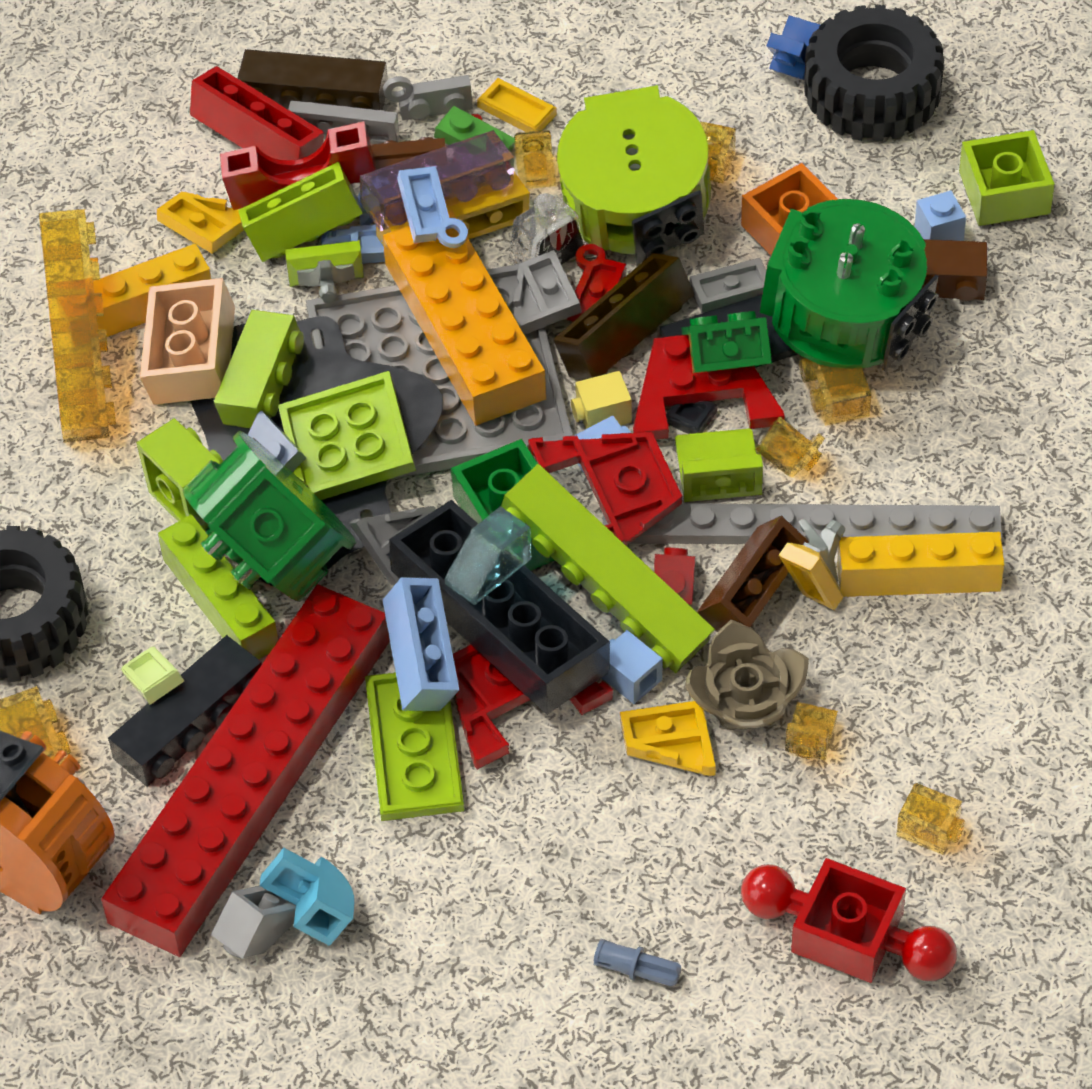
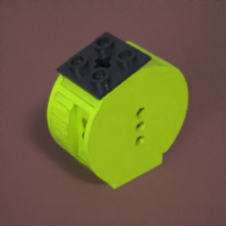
[557,85,711,264]

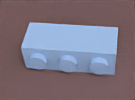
[383,577,459,711]

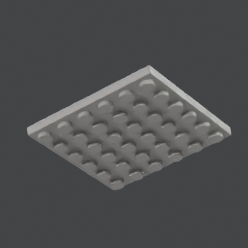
[306,264,573,479]

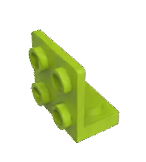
[675,428,763,502]

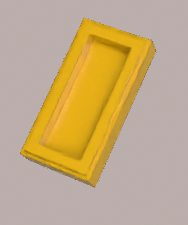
[477,78,557,137]

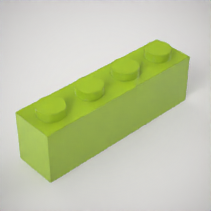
[158,514,278,660]

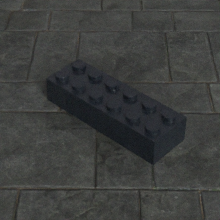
[389,500,610,715]

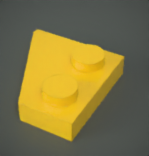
[620,701,716,776]

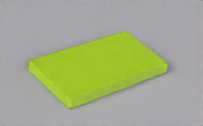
[365,672,464,821]

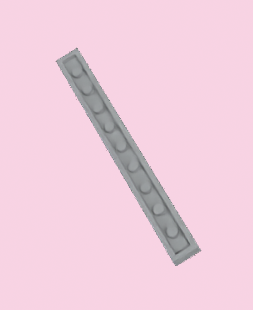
[603,503,1002,544]

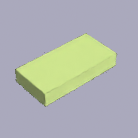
[121,646,184,705]

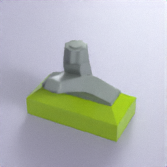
[285,240,364,303]

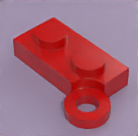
[567,244,627,322]

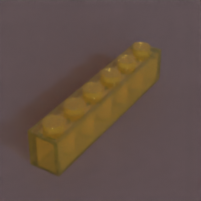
[39,209,116,443]

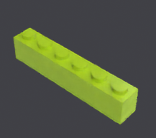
[501,464,715,673]

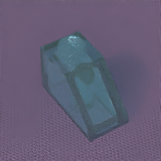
[445,506,531,605]

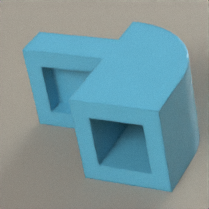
[260,848,354,946]

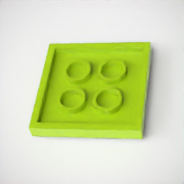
[278,371,416,500]

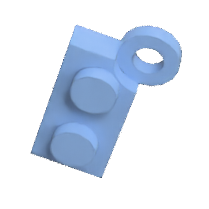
[397,166,468,248]

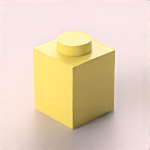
[571,371,632,429]

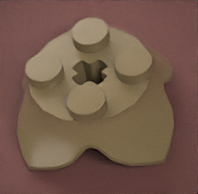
[685,620,809,730]

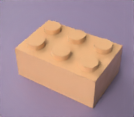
[140,278,235,405]

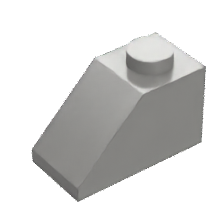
[211,885,296,959]

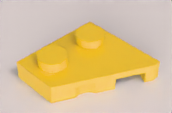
[157,191,244,254]

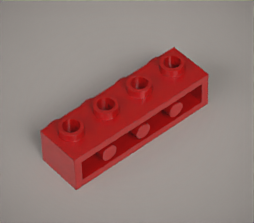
[190,66,324,160]

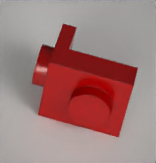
[654,547,696,605]

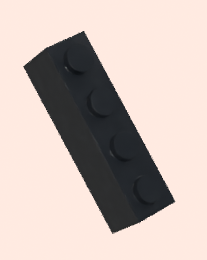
[108,635,262,787]

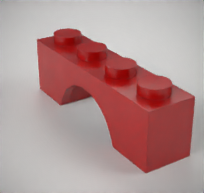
[220,121,377,210]

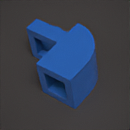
[766,15,820,80]

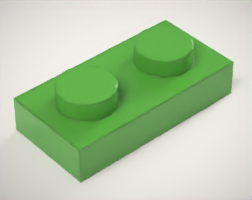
[434,106,516,170]

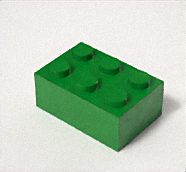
[451,439,555,570]

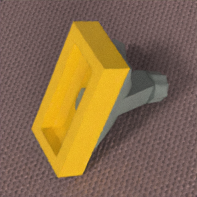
[778,519,846,610]

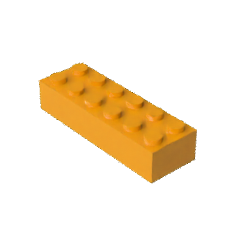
[382,210,546,426]

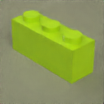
[238,162,363,262]
[214,309,304,428]

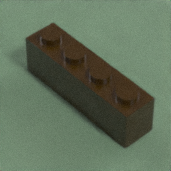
[237,49,388,110]
[553,253,695,380]

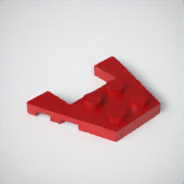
[633,335,785,440]
[528,432,683,546]
[453,645,613,770]

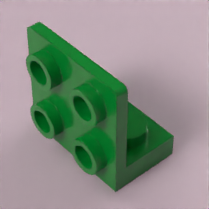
[681,311,772,373]

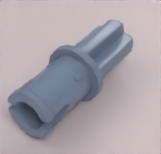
[593,938,681,986]

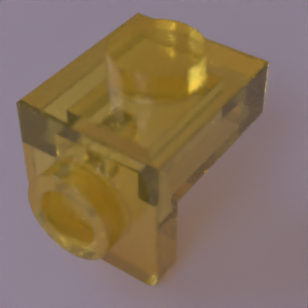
[755,417,825,478]
[785,702,838,760]

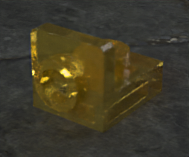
[514,130,556,189]

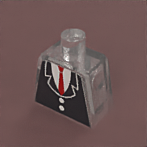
[508,193,586,265]

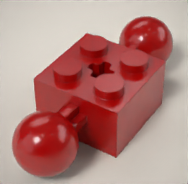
[741,858,957,983]

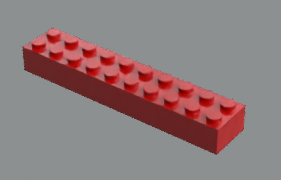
[101,584,390,957]

